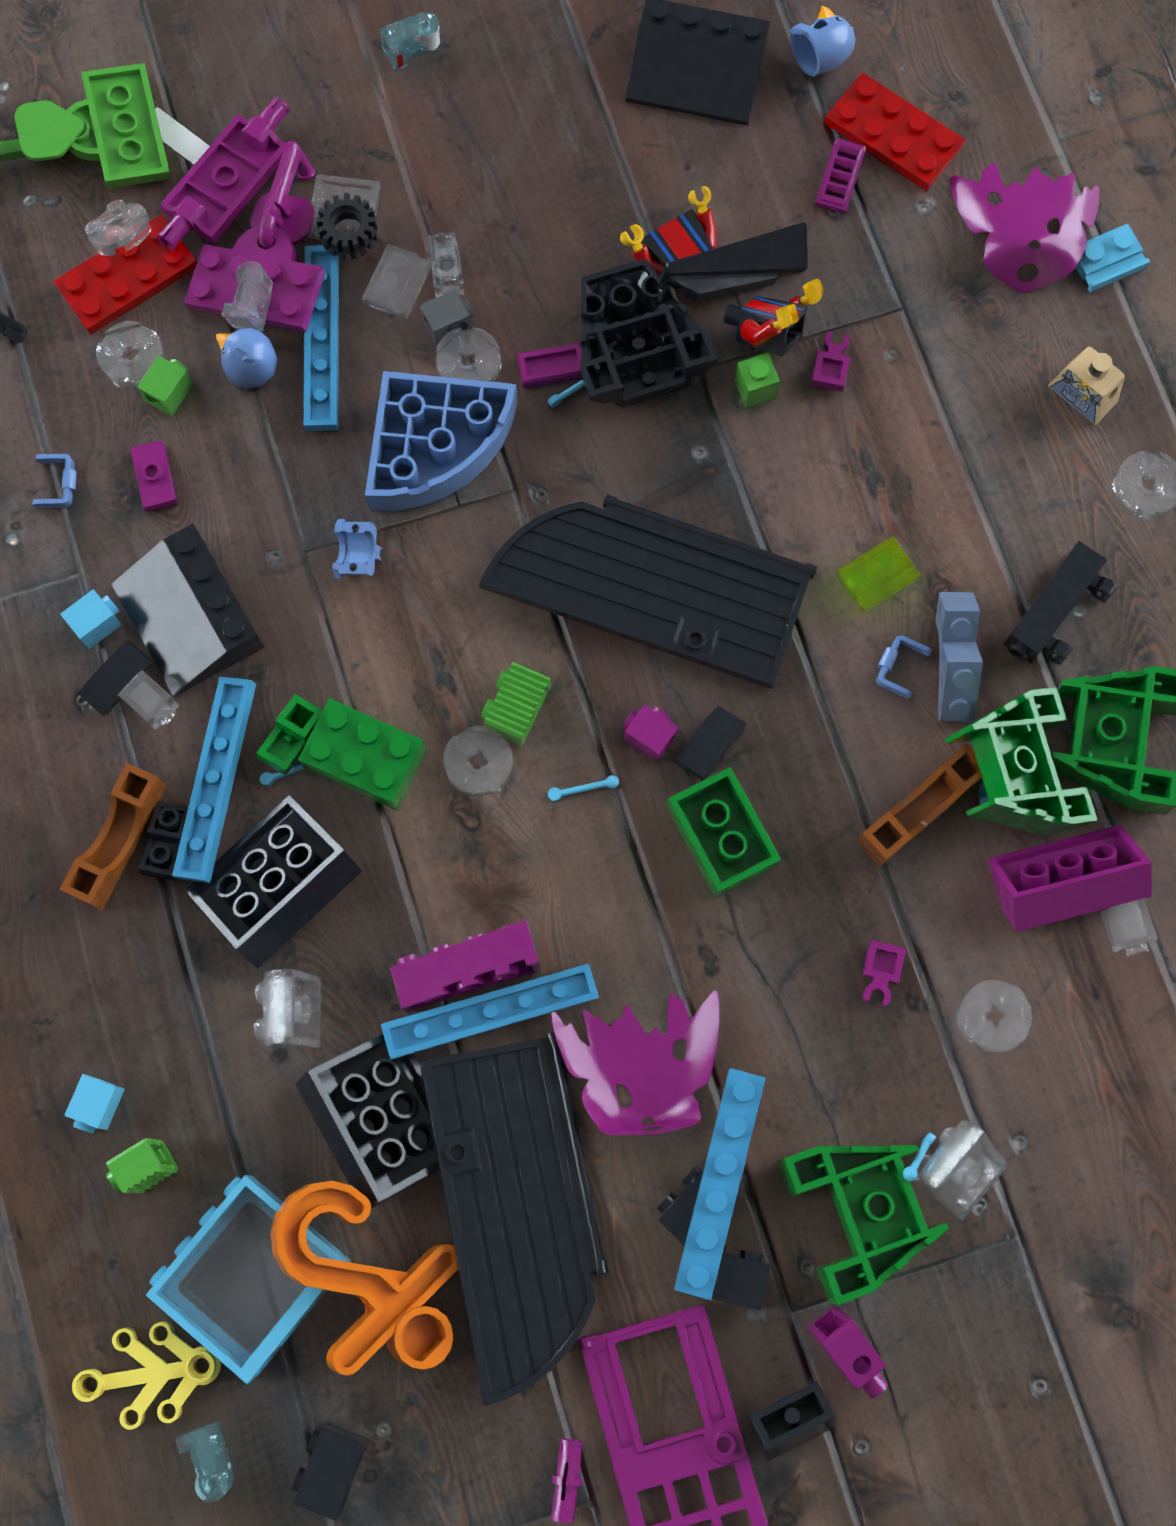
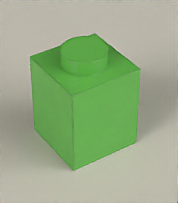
[734,353,780,409]
[137,355,193,416]

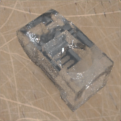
[429,231,465,297]
[222,261,273,331]

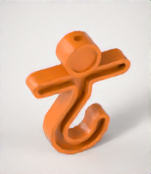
[270,1181,457,1376]

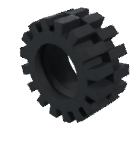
[316,193,378,260]

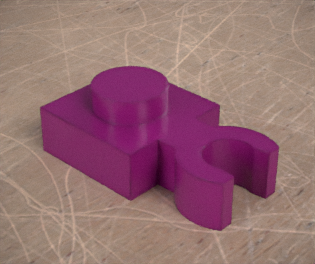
[811,331,850,392]
[862,940,906,1007]

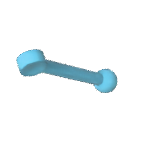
[547,379,585,408]
[260,764,304,787]
[548,775,619,802]
[903,1132,936,1181]

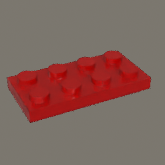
[824,72,966,192]
[53,214,197,335]

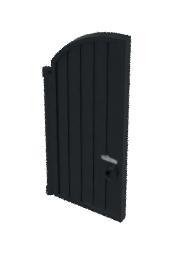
[479,494,817,689]
[419,1032,609,1406]

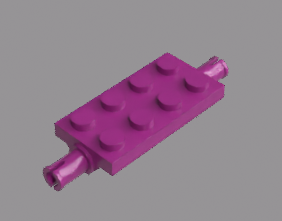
[157,97,290,250]

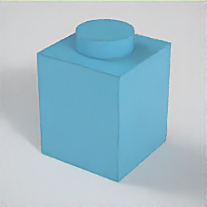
[60,589,122,649]
[64,1074,125,1134]

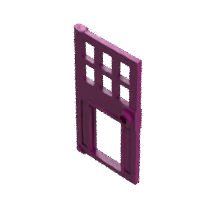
[577,1304,768,1526]

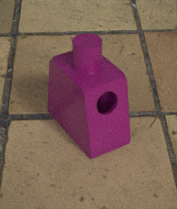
[806,1305,888,1398]

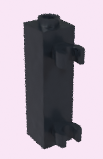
[1003,541,1118,665]

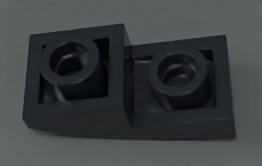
[77,640,154,716]
[675,706,746,781]
[138,801,188,881]

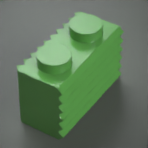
[481,662,551,746]
[106,1138,178,1193]

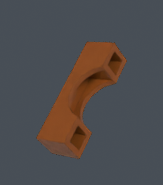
[856,743,982,867]
[59,763,168,911]

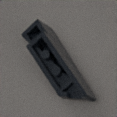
[657,222,808,302]

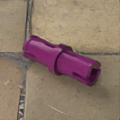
[550,1438,584,1523]

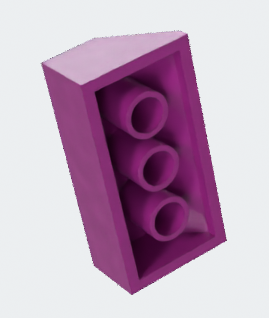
[988,825,1152,932]

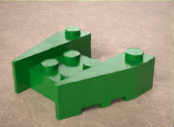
[1051,666,1176,815]
[945,687,1098,836]
[777,1145,949,1306]

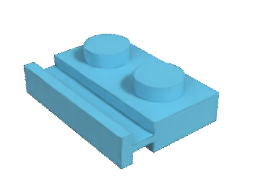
[1075,224,1150,292]

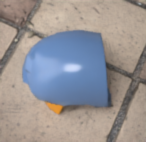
[789,5,856,77]
[216,328,277,390]

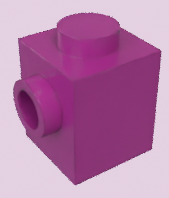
[622,704,679,763]

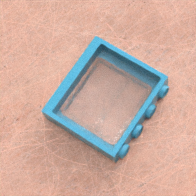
[146,1175,351,1384]

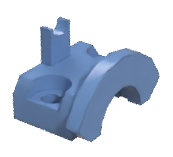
[332,519,382,579]

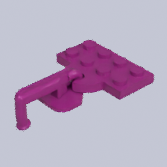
[184,141,325,332]

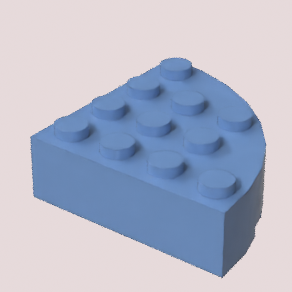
[365,371,518,511]

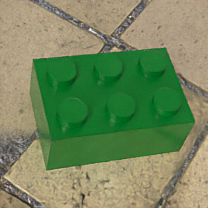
[298,698,427,811]
[666,767,781,899]

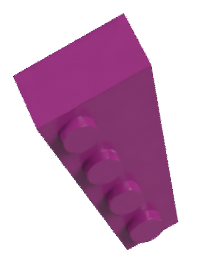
[390,920,541,1012]

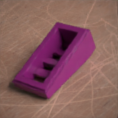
[815,138,866,214]

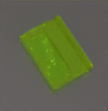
[836,536,921,614]

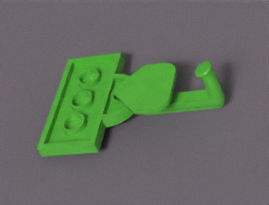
[0,63,171,189]

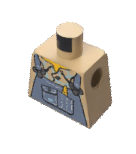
[1048,346,1125,425]

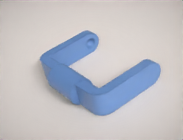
[32,454,77,508]
[876,635,932,699]

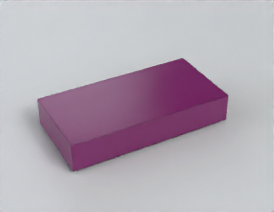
[517,343,582,388]

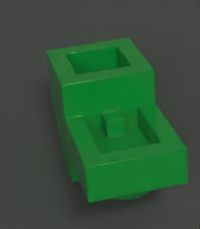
[256,694,323,775]

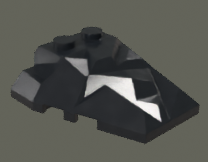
[580,259,718,407]

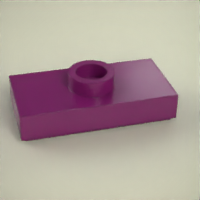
[130,440,178,512]

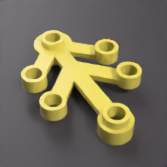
[72,1321,221,1430]

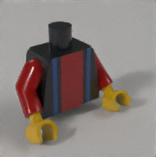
[620,186,717,289]
[724,279,824,357]

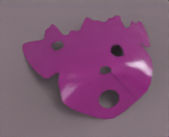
[950,162,1100,293]
[551,991,720,1135]

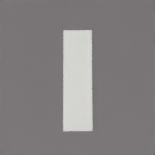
[155,107,210,164]

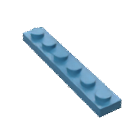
[303,245,339,431]
[172,676,256,883]
[381,963,599,1060]
[674,1068,766,1300]

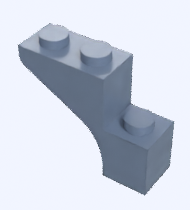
[935,592,983,722]

